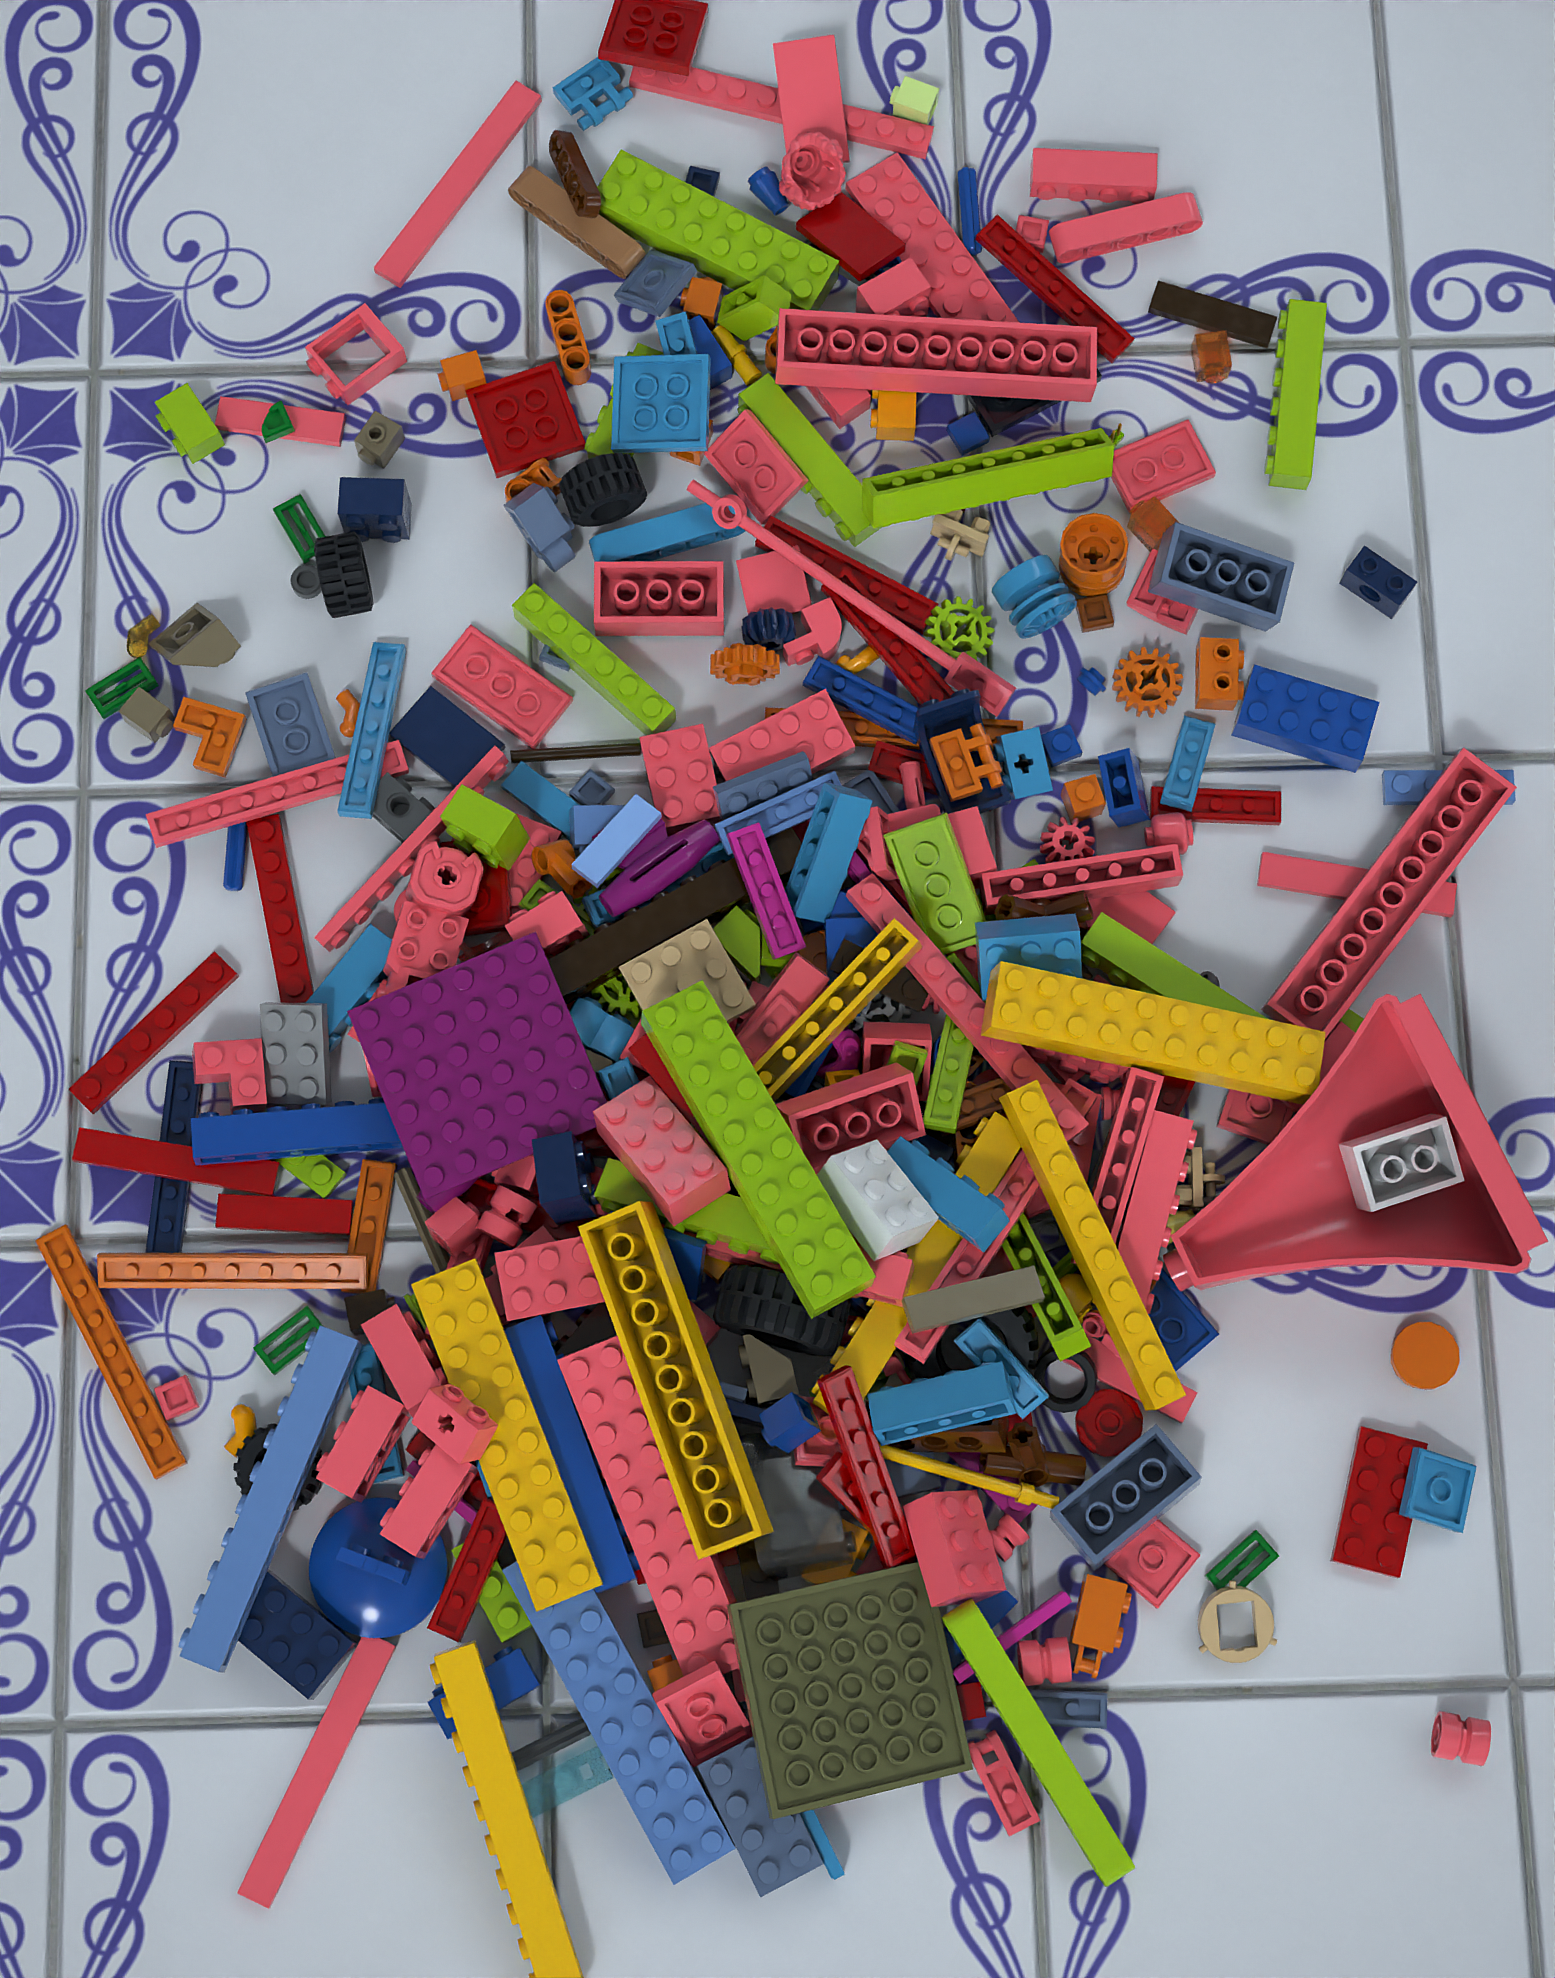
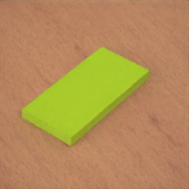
[883,812,987,955]

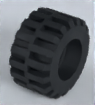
[559,453,647,527]
[314,531,373,618]
[233,1423,322,1512]

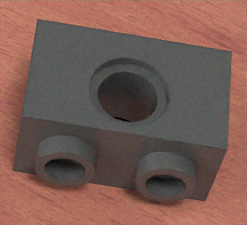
[372,772,435,843]

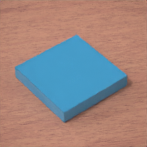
[1399,1447,1477,1533]

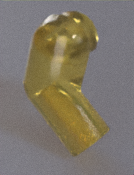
[126,613,161,658]

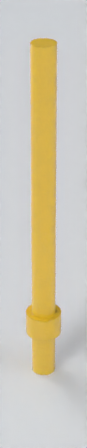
[878,1442,1059,1509]

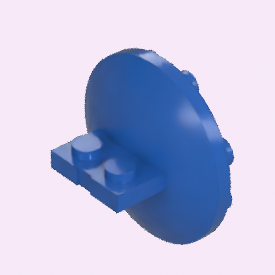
[309,1497,448,1638]

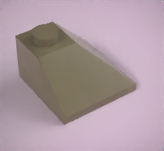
[149,603,241,667]

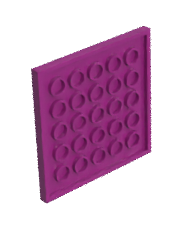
[347,932,607,1200]

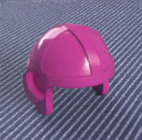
[816,1027,862,1080]

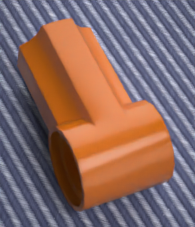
[531,839,592,899]

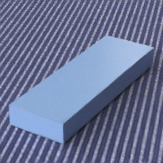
[571,794,662,888]

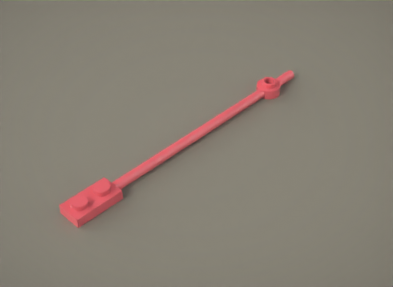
[687,479,1016,717]

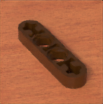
[549,130,601,218]

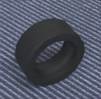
[1033,1347,1098,1413]

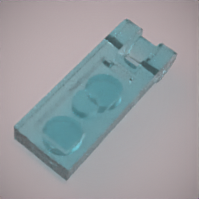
[522,1746,614,1818]

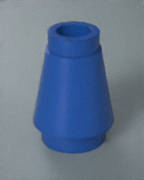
[748,167,790,216]

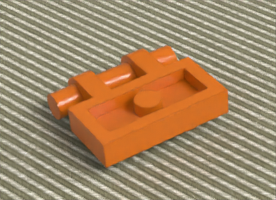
[929,723,1003,802]

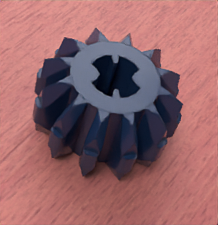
[741,607,796,653]

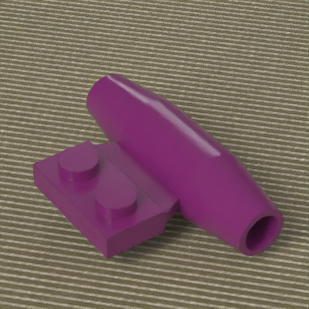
[592,799,720,917]

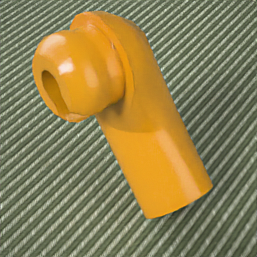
[836,645,879,674]
[224,1404,257,1458]

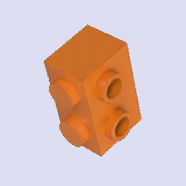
[1195,637,1244,711]

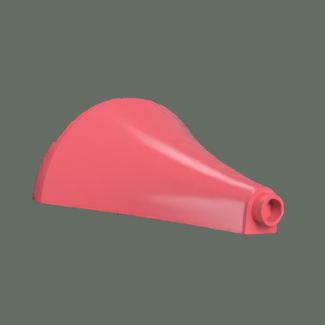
[1163,994,1548,1291]

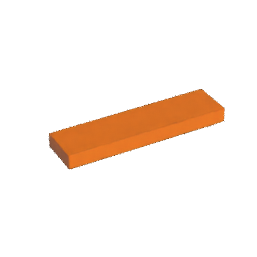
[341,1159,397,1295]

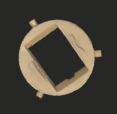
[1198,1580,1277,1663]

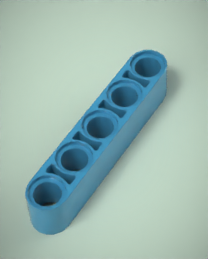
[589,503,745,562]

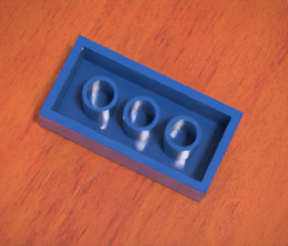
[1231,664,1380,773]

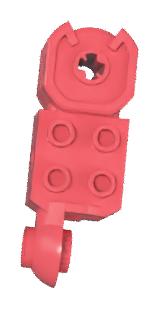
[375,841,484,999]

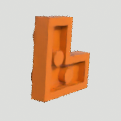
[173,697,247,778]

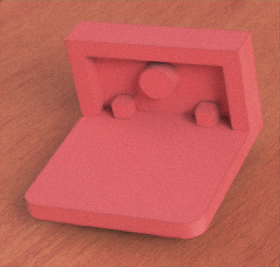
[863,804,941,881]

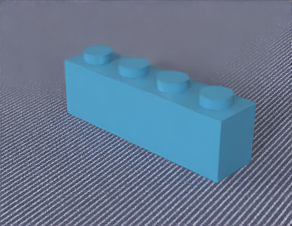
[785,782,873,923]
[306,924,392,1053]
[887,1136,1010,1252]
[867,1361,1016,1446]

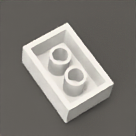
[1339,1114,1465,1212]
[817,1139,939,1261]

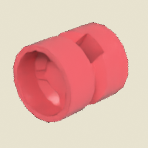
[475,1185,537,1248]
[1017,1636,1072,1686]
[1431,1711,1491,1766]

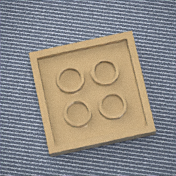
[619,919,756,1023]

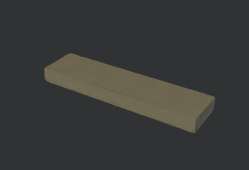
[902,1266,1045,1334]

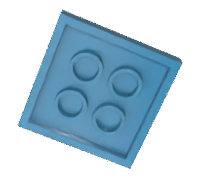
[611,354,711,453]

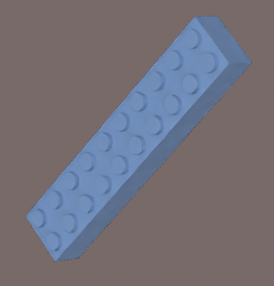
[502,1561,736,1885]

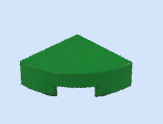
[262,401,295,443]

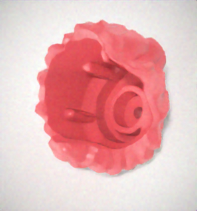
[779,132,846,211]

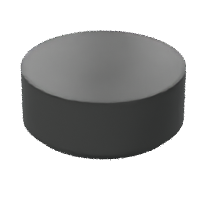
[290,565,322,599]

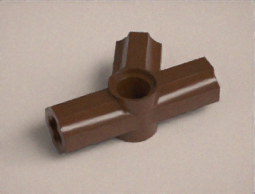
[995,890,1094,941]
[979,1422,1087,1487]

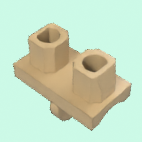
[930,510,990,561]
[1175,1147,1225,1212]

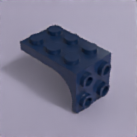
[913,689,1011,814]

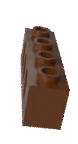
[865,1401,1009,1452]

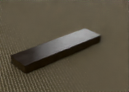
[1148,281,1277,349]

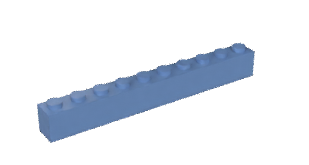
[178,1325,363,1673]

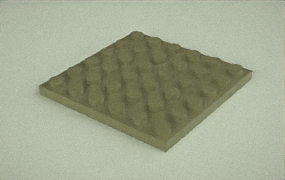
[727,1561,973,1819]

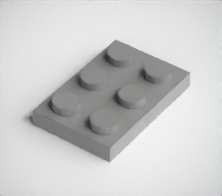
[260,1002,332,1105]

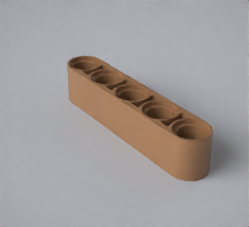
[508,166,646,279]

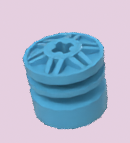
[991,555,1077,639]

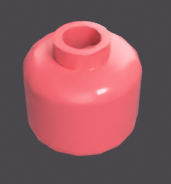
[1144,812,1194,855]

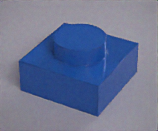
[1041,724,1083,768]

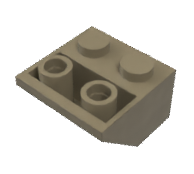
[738,1334,799,1409]

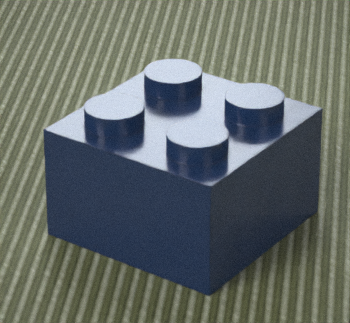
[337,477,412,543]
[532,1131,600,1225]

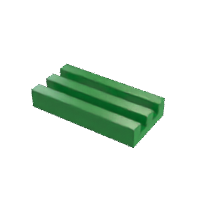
[273,494,326,564]
[85,657,159,719]
[253,1306,324,1375]
[1204,1530,1279,1590]

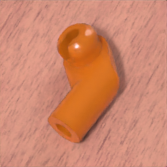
[336,689,360,738]

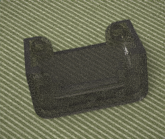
[739,1432,857,1582]

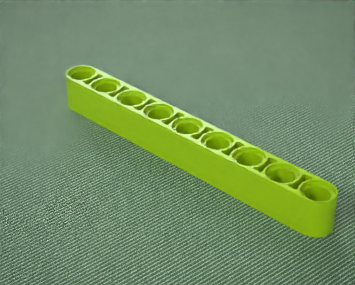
[941,1598,1135,1887]

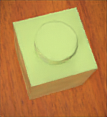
[889,76,939,125]

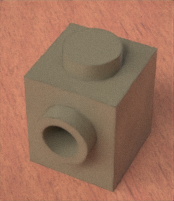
[354,411,405,469]

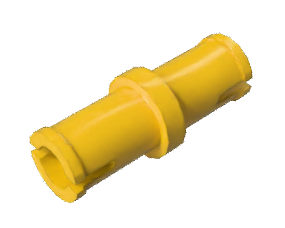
[711,325,762,386]

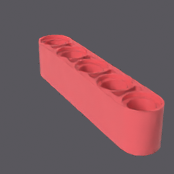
[1048,192,1203,264]

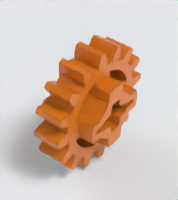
[710,643,780,686]
[1112,647,1183,718]

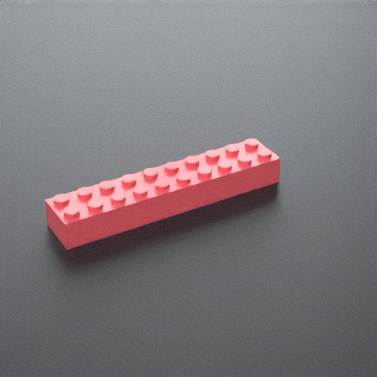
[775,308,1097,402]
[1261,747,1517,1039]
[557,1335,739,1676]

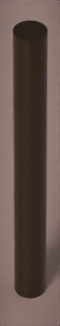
[510,743,641,763]

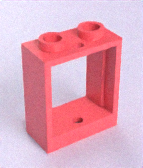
[305,303,407,406]

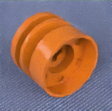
[1059,513,1128,597]

